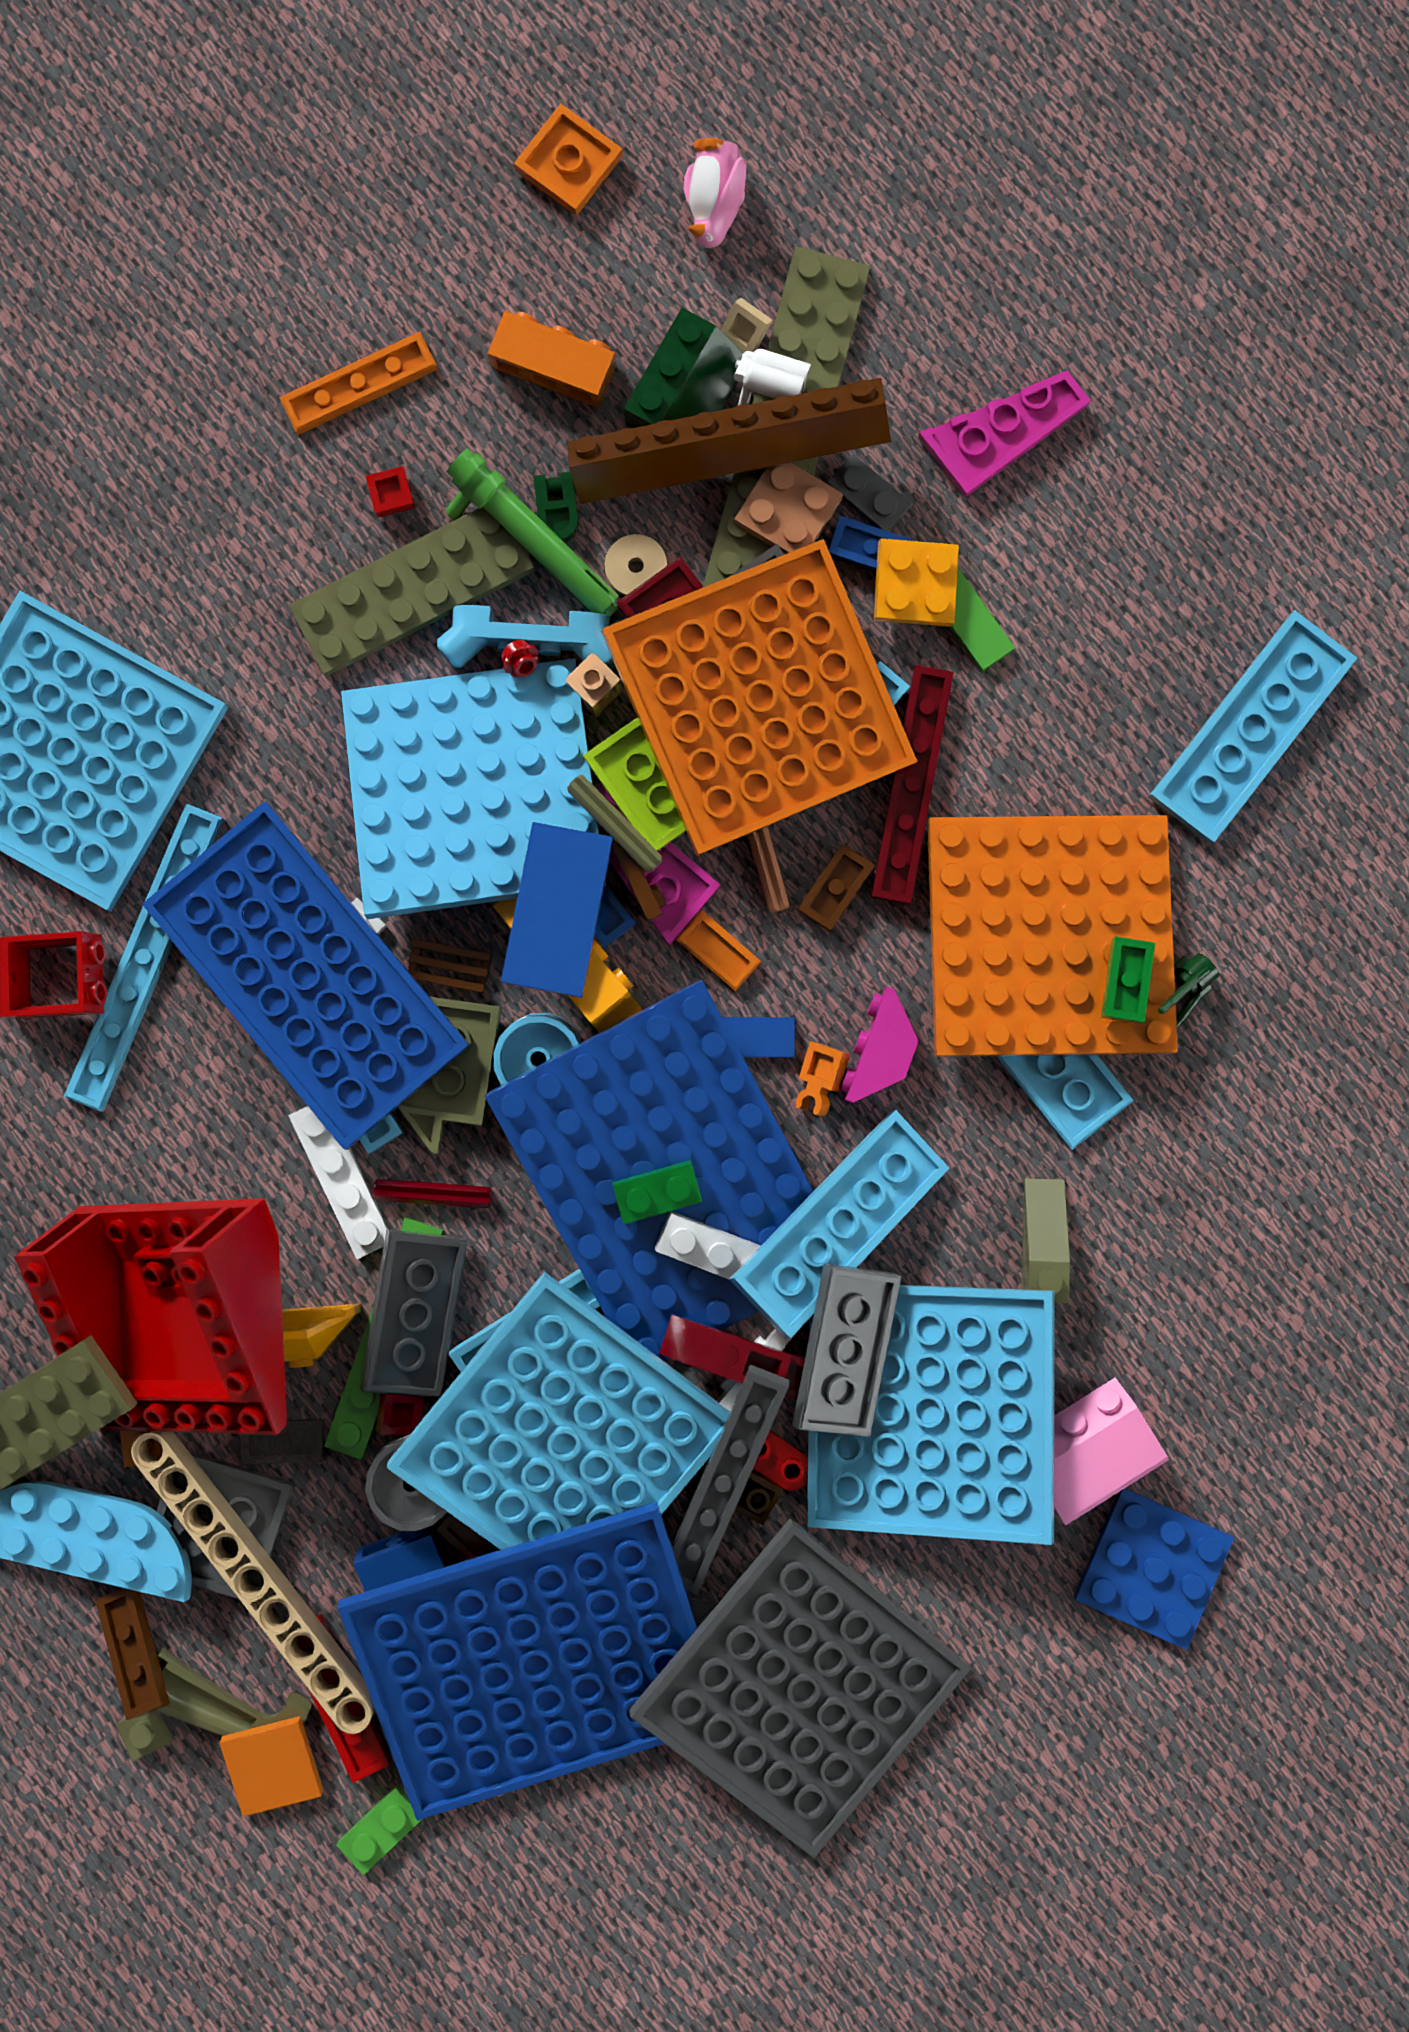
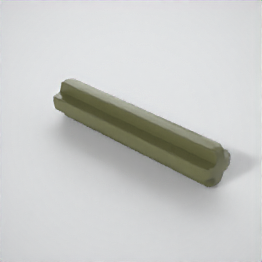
[567,775,662,873]

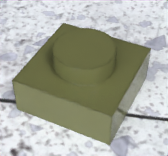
[115,1710,173,1761]

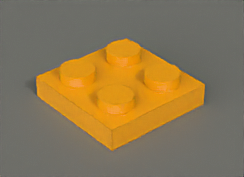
[874,539,959,627]

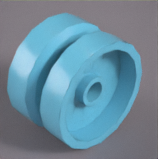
[493,1013,583,1085]

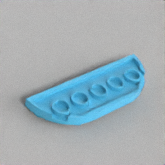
[0,1481,192,1602]

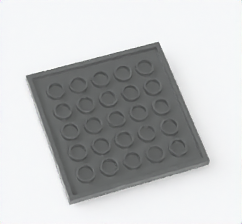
[629,1518,972,1858]

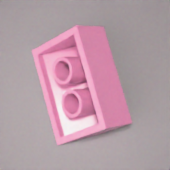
[1054,1378,1169,1526]

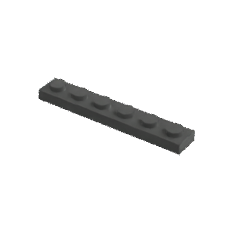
[672,1365,789,1594]

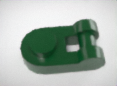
[533,471,579,543]

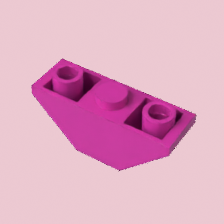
[840,987,919,1103]

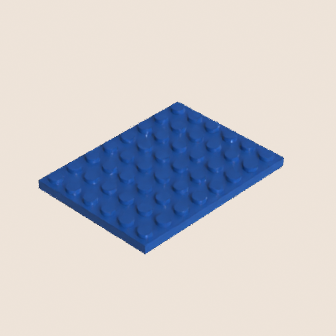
[485,979,813,1362]
[337,1502,698,1820]

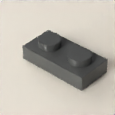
[827,453,912,532]

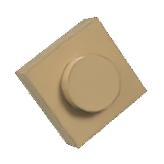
[721,298,773,353]

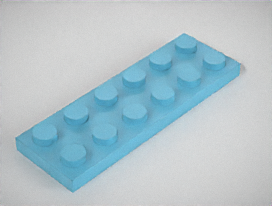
[1148,610,1357,845]
[729,1110,949,1339]

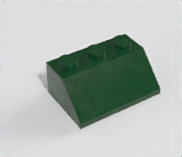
[624,307,743,428]

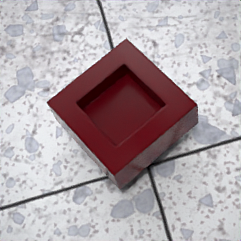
[376,1393,424,1436]

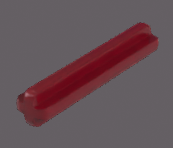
[373,1179,492,1208]

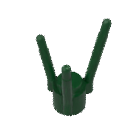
[1158,953,1220,1029]

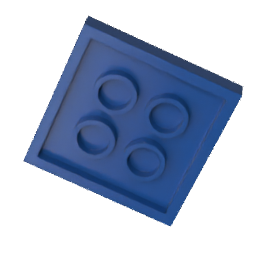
[1073,1488,1235,1650]

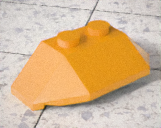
[282,1303,361,1368]

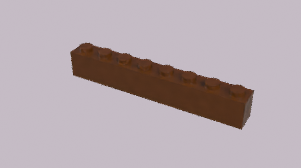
[568,378,891,504]

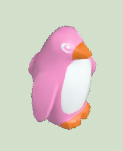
[683,138,746,248]

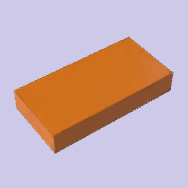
[676,910,762,992]

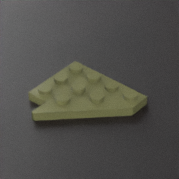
[398,997,502,1154]

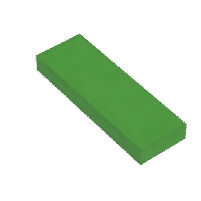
[949,568,1015,673]

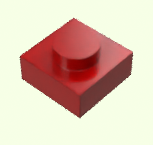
[365,466,415,518]

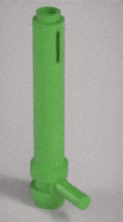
[446,448,619,618]

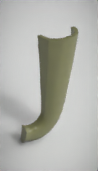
[157,1647,312,1736]

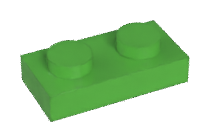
[336,1784,422,1875]

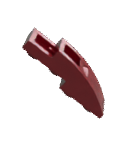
[659,1314,805,1400]

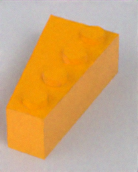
[493,898,642,1033]

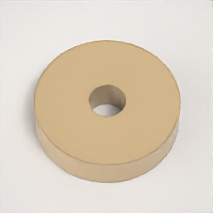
[605,534,667,597]

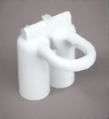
[734,349,811,405]

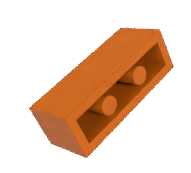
[487,311,616,408]

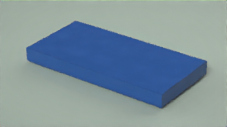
[501,822,613,998]

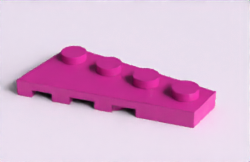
[918,370,1091,498]
[596,783,721,946]

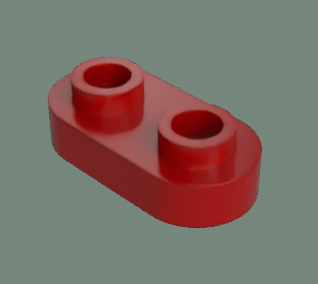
[753,1429,808,1491]

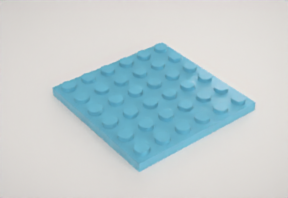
[0,591,229,912]
[341,658,606,919]
[387,1272,730,1550]
[808,1285,1055,1545]

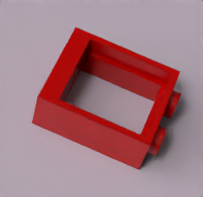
[0,931,107,1019]

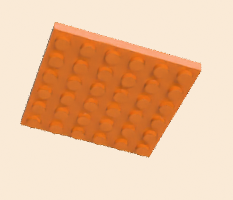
[601,539,917,856]
[928,815,1178,1057]

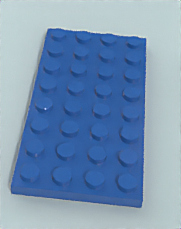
[142,801,471,1150]

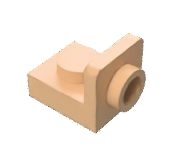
[566,653,623,717]

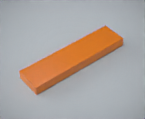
[279,332,438,435]

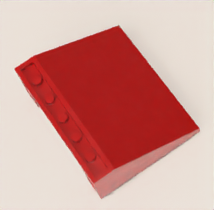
[14,1198,287,1435]

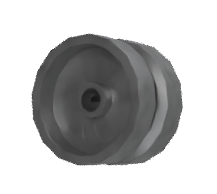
[365,1435,447,1531]

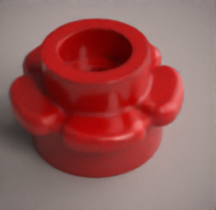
[501,640,539,677]

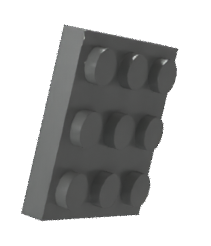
[157,1451,295,1599]

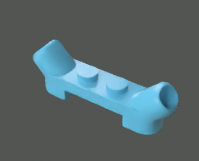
[437,605,616,670]

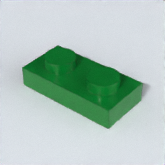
[1101,936,1155,1024]
[612,1160,702,1224]

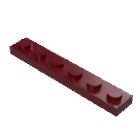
[871,665,954,905]

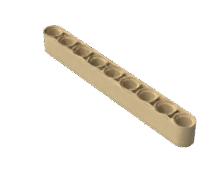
[131,1431,376,1734]

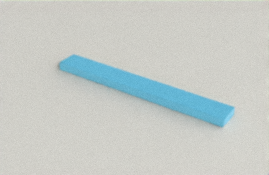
[64,804,225,1112]

